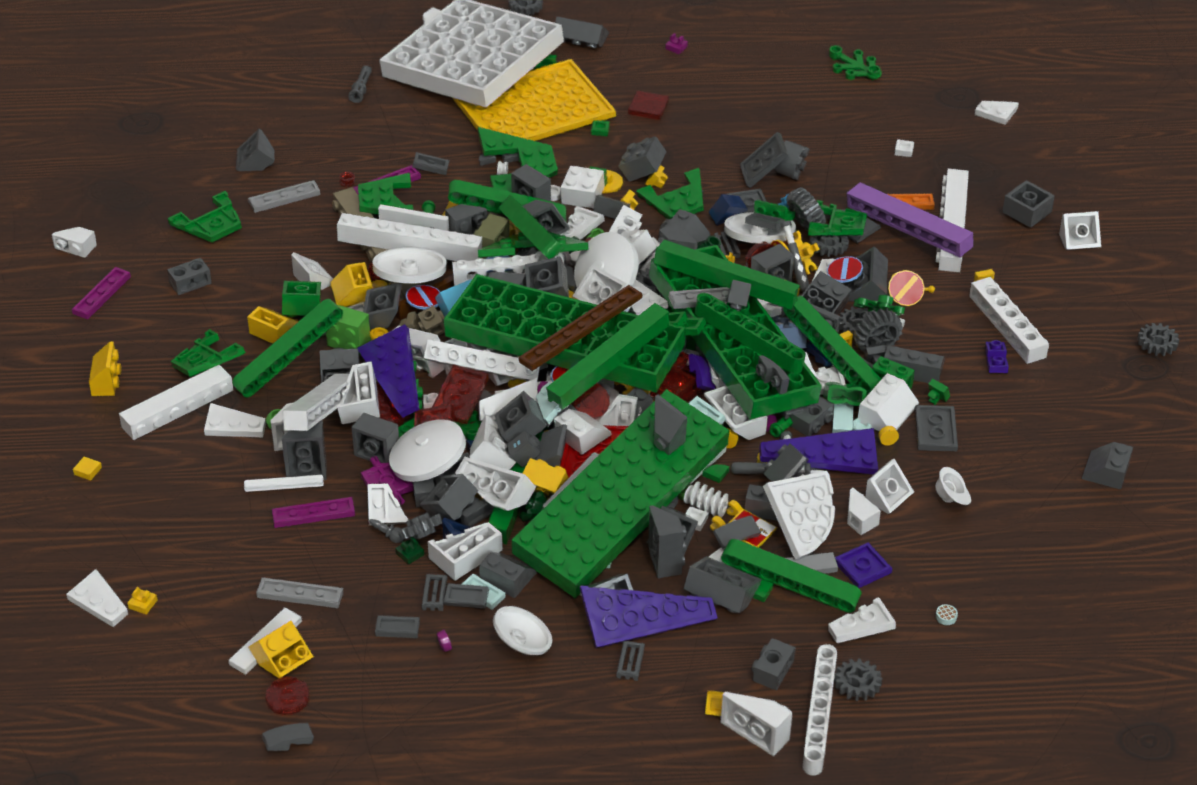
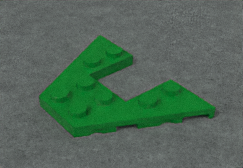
[478,127,558,192]
[478,231,589,257]

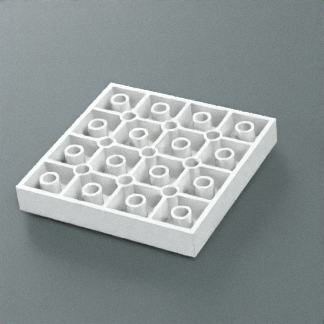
[380,0,564,107]

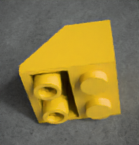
[330,262,372,307]
[247,306,299,343]
[89,342,121,396]
[248,621,314,678]

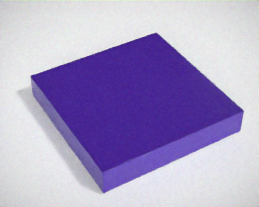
[835,542,892,588]

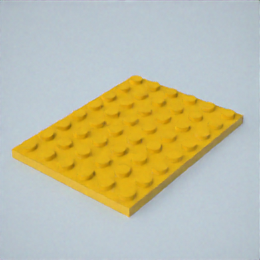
[453,59,616,141]

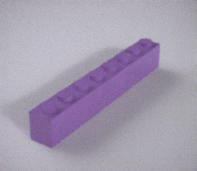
[847,183,973,258]

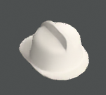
[935,467,971,505]

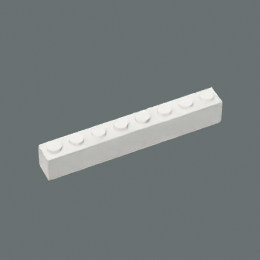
[936,169,969,272]
[337,213,482,261]
[281,374,349,431]

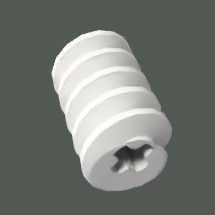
[684,481,729,518]

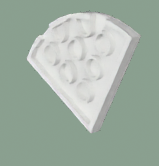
[763,471,835,560]

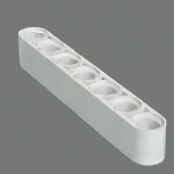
[803,644,837,775]

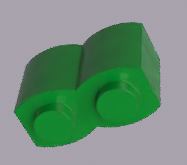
[823,382,867,406]

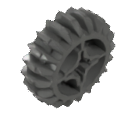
[786,187,826,231]
[853,308,903,353]

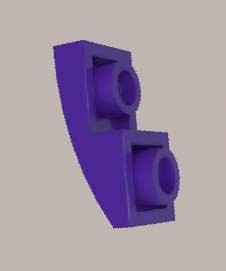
[985,340,1009,373]
[689,353,716,391]

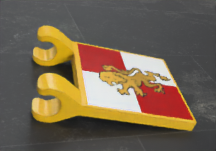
[710,500,777,548]

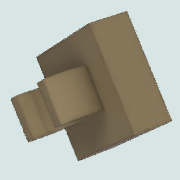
[399,311,421,330]

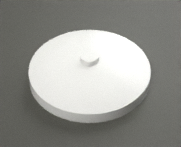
[724,212,796,244]
[574,232,639,288]
[373,247,446,283]
[389,420,466,482]

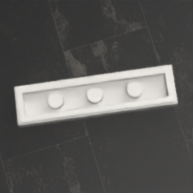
[378,204,449,231]
[229,608,302,675]

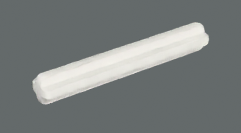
[244,475,324,492]

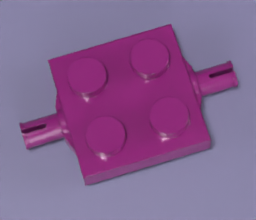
[361,456,414,505]

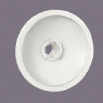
[493,606,552,655]

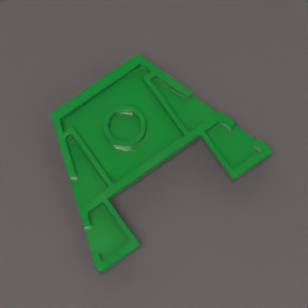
[636,168,704,219]
[358,173,413,215]
[168,191,242,242]
[808,200,867,236]
[171,329,246,377]

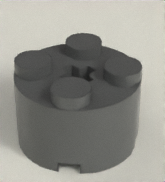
[774,140,810,180]

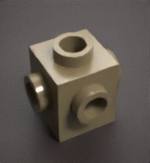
[418,305,445,336]

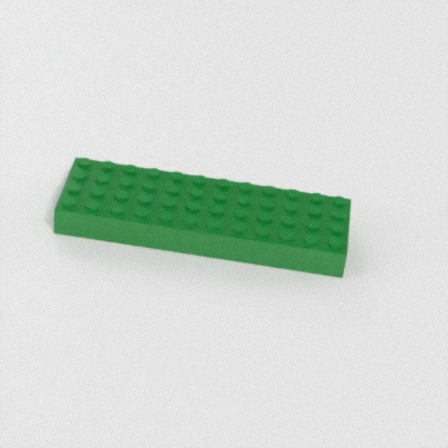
[649,245,822,420]
[444,274,685,393]
[512,389,730,599]

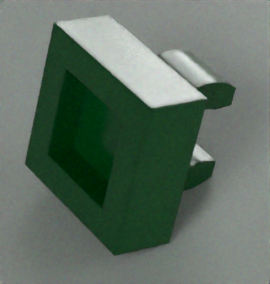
[395,537,424,565]

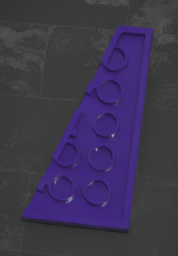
[357,324,420,417]
[759,428,878,475]
[579,586,718,648]

